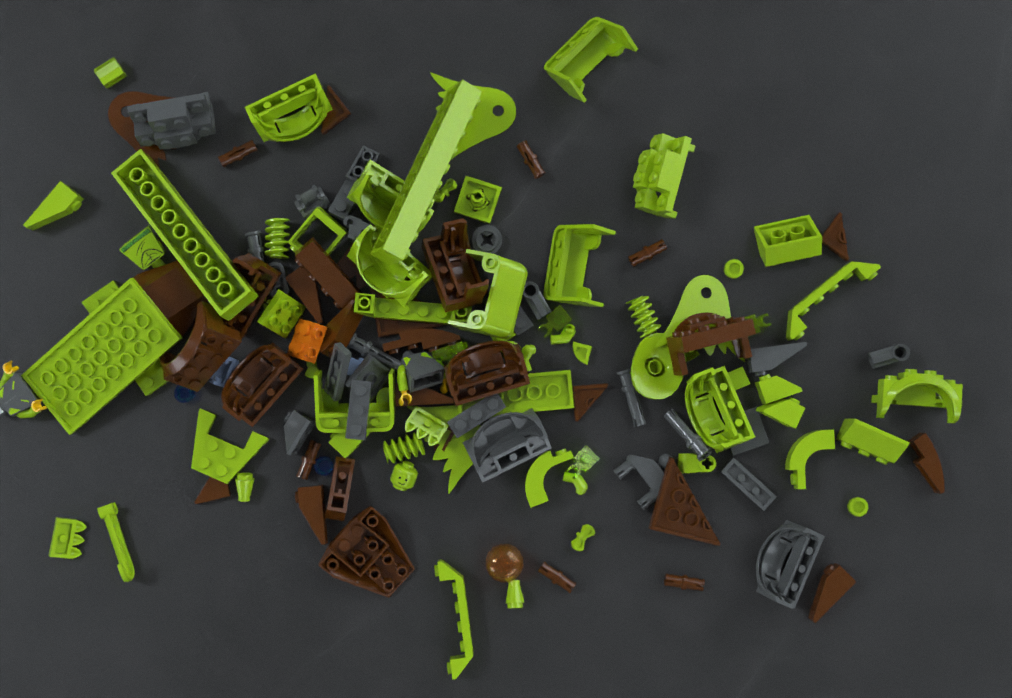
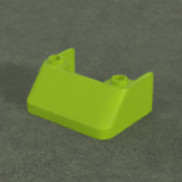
[544,17,638,103]
[544,224,616,307]
[448,249,528,339]
[314,368,396,433]

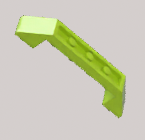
[786,261,881,341]
[354,293,472,325]
[434,559,474,680]

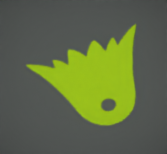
[430,72,516,160]
[654,275,745,362]
[407,405,498,494]

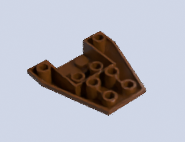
[133,261,208,337]
[318,506,415,598]

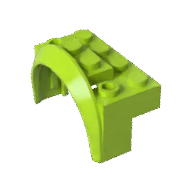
[245,73,333,142]
[685,366,755,453]

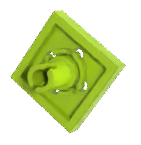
[454,176,502,224]
[257,289,306,339]

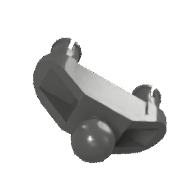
[613,453,673,511]

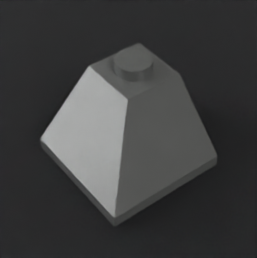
[284,410,316,456]

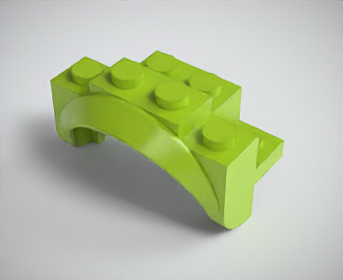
[633,133,695,219]
[347,159,435,233]
[347,224,432,307]
[871,369,963,424]

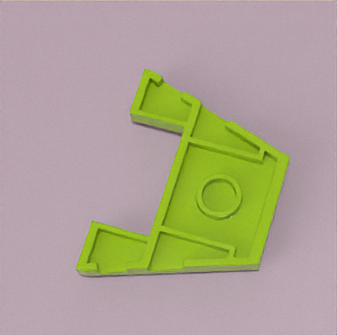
[191,408,269,484]

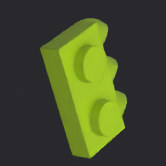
[405,406,449,446]
[49,517,87,559]

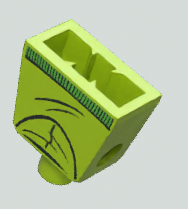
[119,225,166,270]

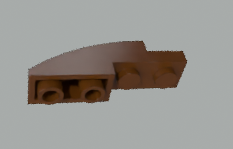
[382,329,461,355]

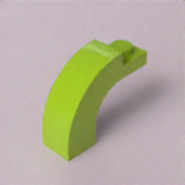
[785,429,835,489]
[525,448,574,508]

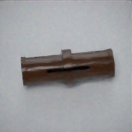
[218,140,258,167]
[516,140,546,179]
[628,239,667,267]
[296,440,322,480]
[538,561,576,593]
[664,573,705,591]

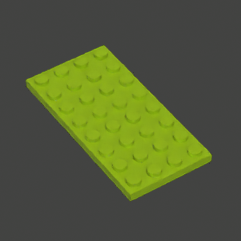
[21,278,183,435]

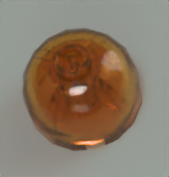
[485,543,524,583]

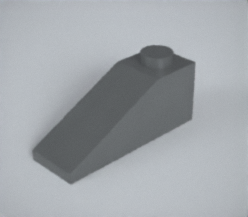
[747,342,807,376]

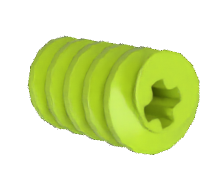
[265,218,290,259]
[625,296,661,338]
[383,432,426,464]

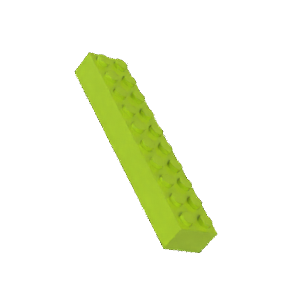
[370,79,482,265]
[111,149,259,321]

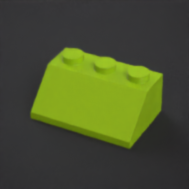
[754,215,822,267]
[836,419,910,465]

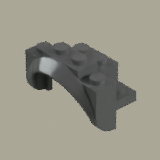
[127,92,216,150]
[462,408,552,483]

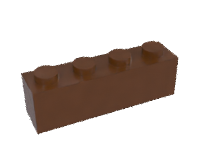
[295,237,362,311]

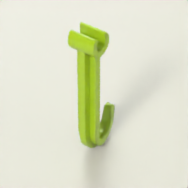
[97,502,135,582]

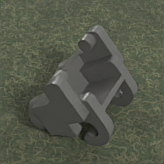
[294,184,331,219]
[343,215,370,244]

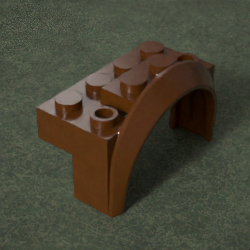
[421,218,489,313]
[210,253,282,340]
[160,301,242,392]
[666,312,756,376]
[444,341,530,406]
[221,342,303,427]

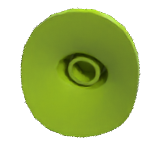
[631,333,686,400]

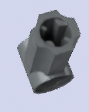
[522,282,552,320]
[868,344,910,369]

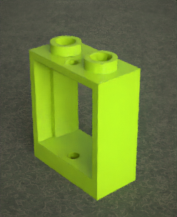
[288,207,349,255]

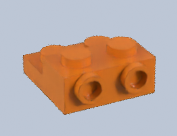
[287,318,327,364]

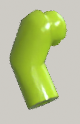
[550,324,576,345]
[521,345,536,371]
[563,472,588,495]

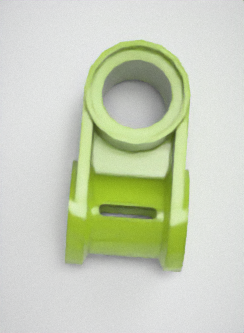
[678,453,716,473]

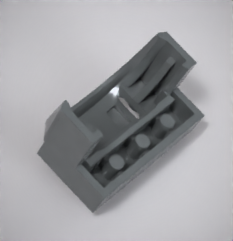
[756,520,825,609]

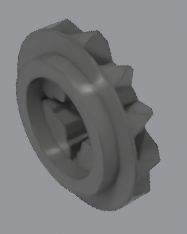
[472,225,502,254]

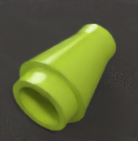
[235,472,255,502]
[505,580,525,609]

